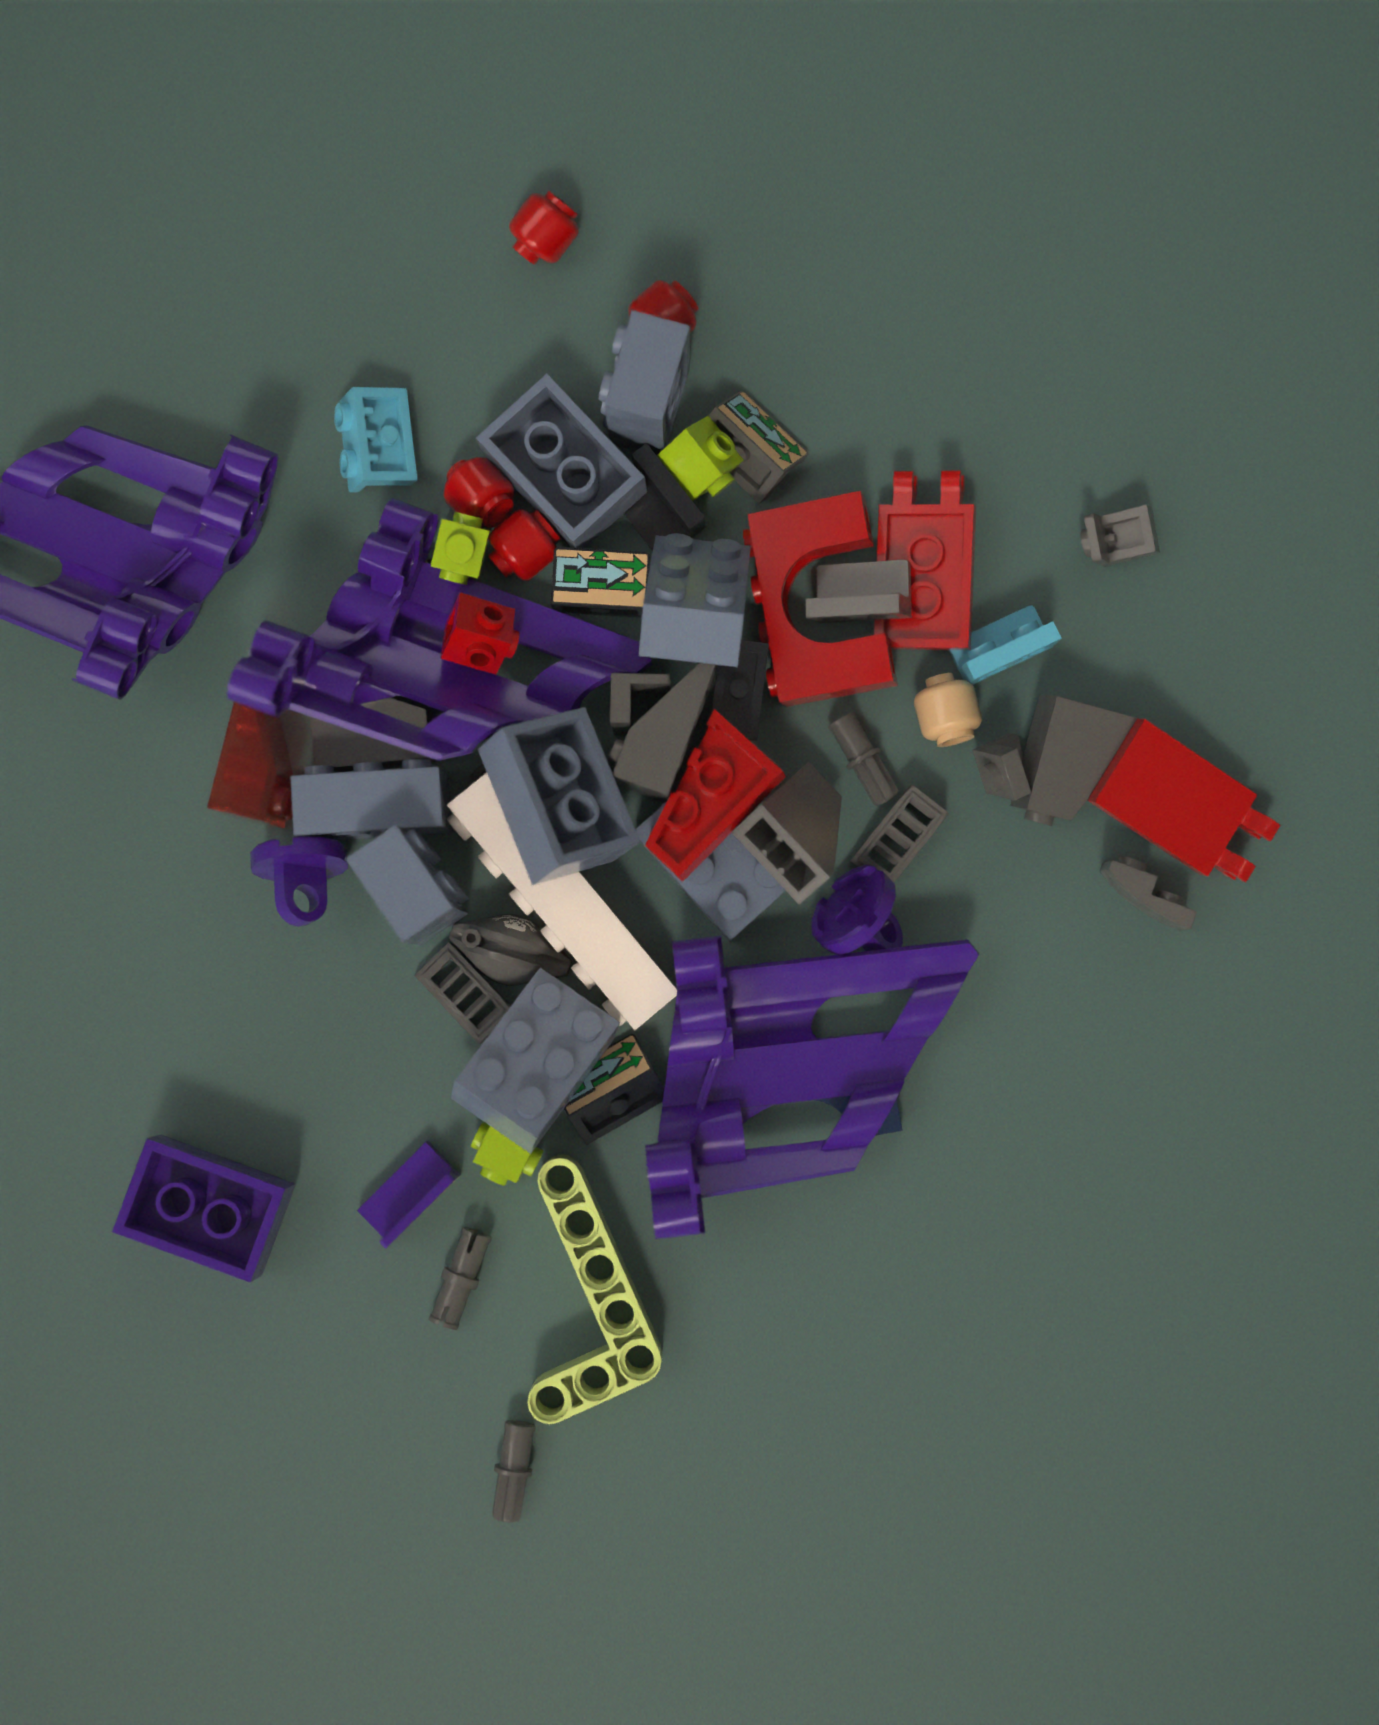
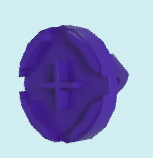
[250,836,349,927]
[811,865,903,955]

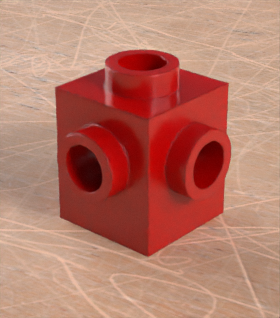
[441,592,520,675]

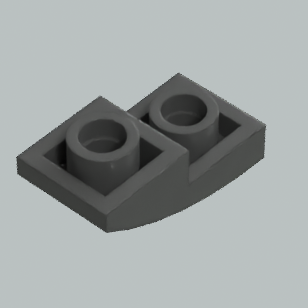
[1100,856,1197,931]

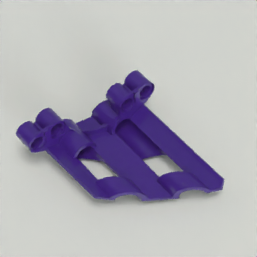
[0,425,278,700]
[227,498,652,760]
[645,936,979,1239]

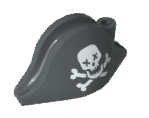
[449,914,572,986]

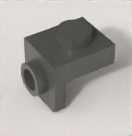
[1081,504,1160,567]
[972,733,1031,801]

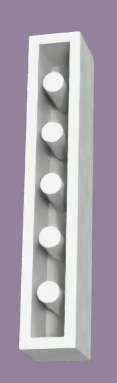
[446,772,677,1030]

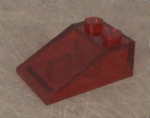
[207,701,293,829]

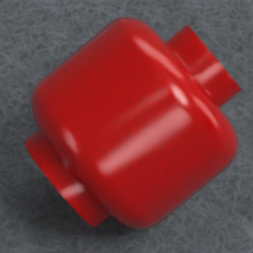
[509,190,579,265]
[628,280,699,333]
[443,457,514,528]
[488,509,561,581]

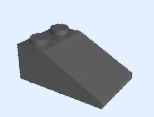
[608,663,717,803]

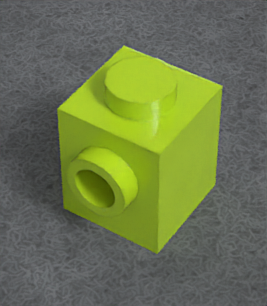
[657,415,744,501]
[431,512,491,585]
[470,1121,544,1186]

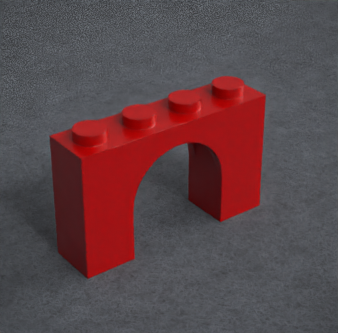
[743,491,898,707]

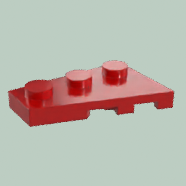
[645,709,786,882]

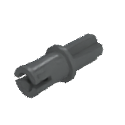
[828,712,898,806]
[492,1420,535,1523]

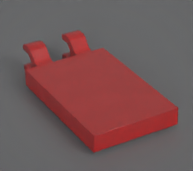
[874,470,976,650]
[1087,718,1281,883]

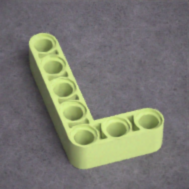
[527,1154,662,1424]

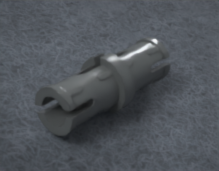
[429,1227,492,1330]

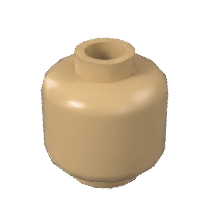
[914,673,982,747]

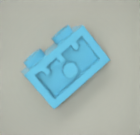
[334,387,418,492]
[949,605,1062,685]

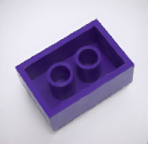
[112,1135,296,1283]

